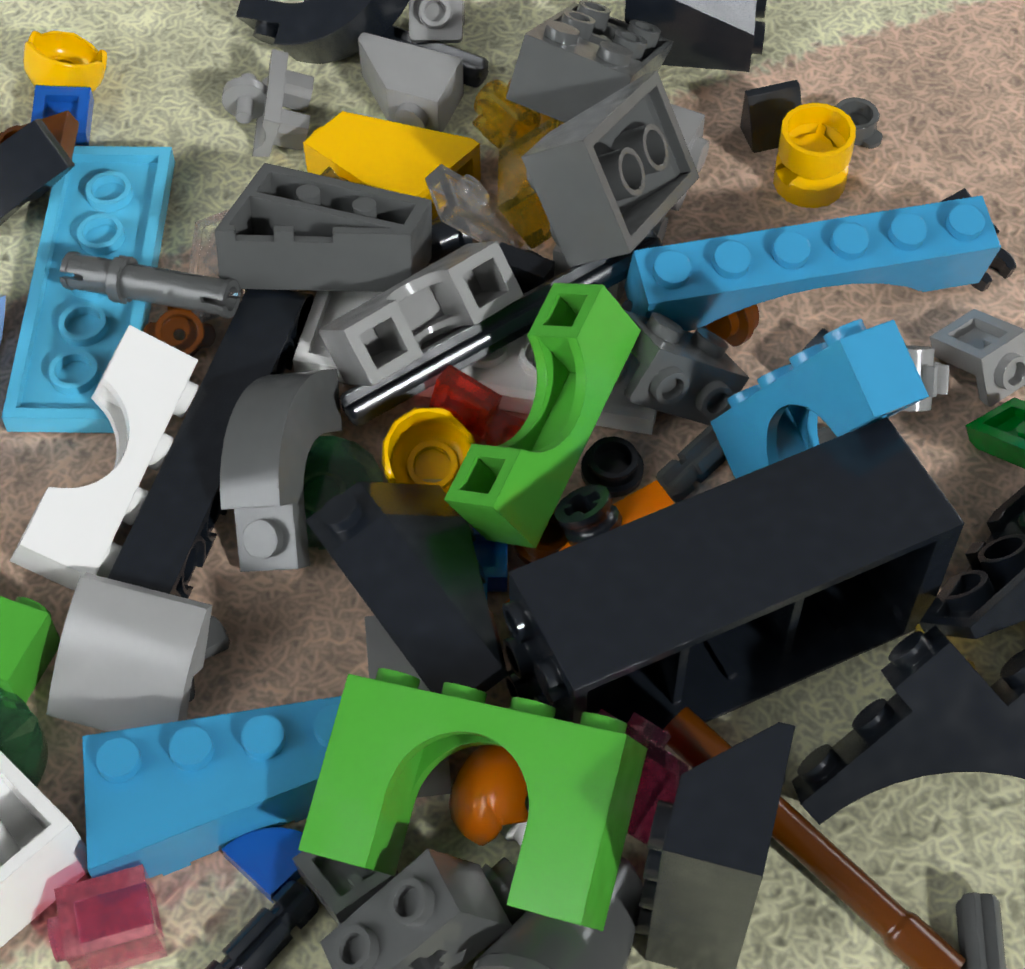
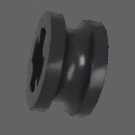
[554,485,622,546]

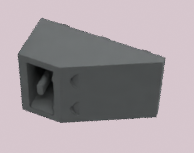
[506,0,674,123]

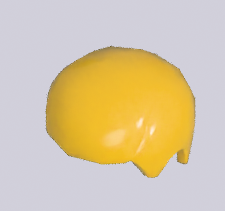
[23,30,107,92]
[381,407,475,493]

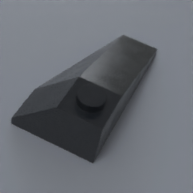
[305,481,508,694]
[919,485,1025,639]

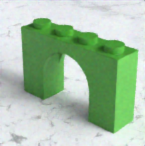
[298,668,647,931]

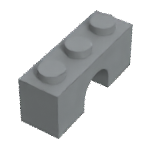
[318,241,524,387]

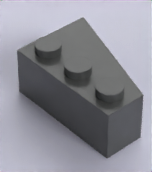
[214,163,432,292]

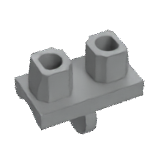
[222,49,314,157]

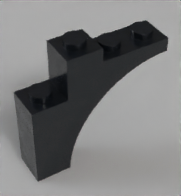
[792,625,1025,825]

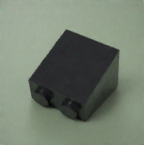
[625,0,767,72]

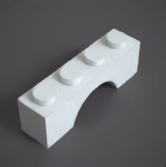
[10,325,199,590]

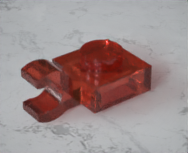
[429,365,526,446]

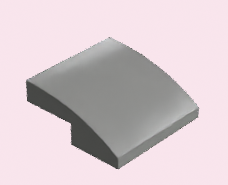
[46,573,212,732]

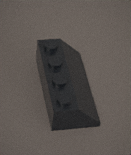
[635,722,795,969]

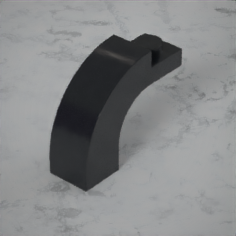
[236,0,410,64]

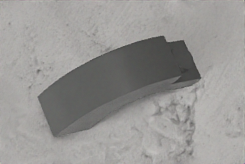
[220,369,343,572]

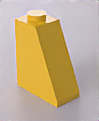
[303,111,481,220]

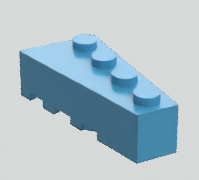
[82,696,342,900]

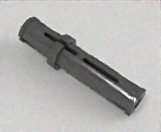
[60,251,240,318]

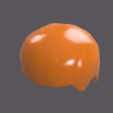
[449,745,528,846]

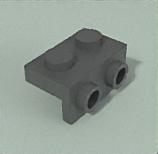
[624,310,749,425]

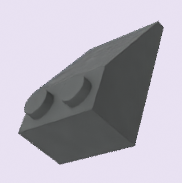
[521,70,699,267]

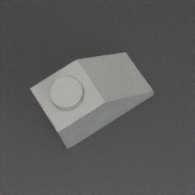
[358,32,464,132]

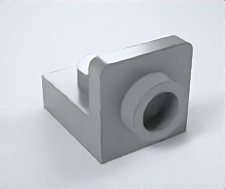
[409,0,465,43]
[930,309,1025,407]

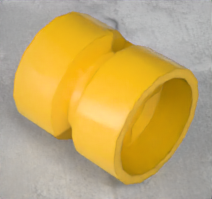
[773,103,856,208]

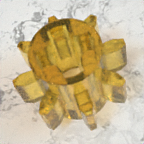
[472,79,541,149]

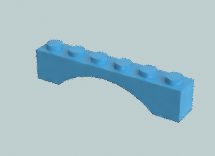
[624,195,1001,331]

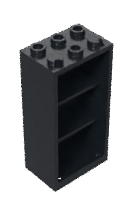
[502,417,964,749]

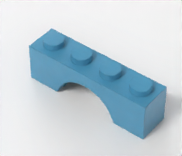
[710,319,929,479]

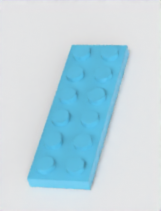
[1,146,175,433]

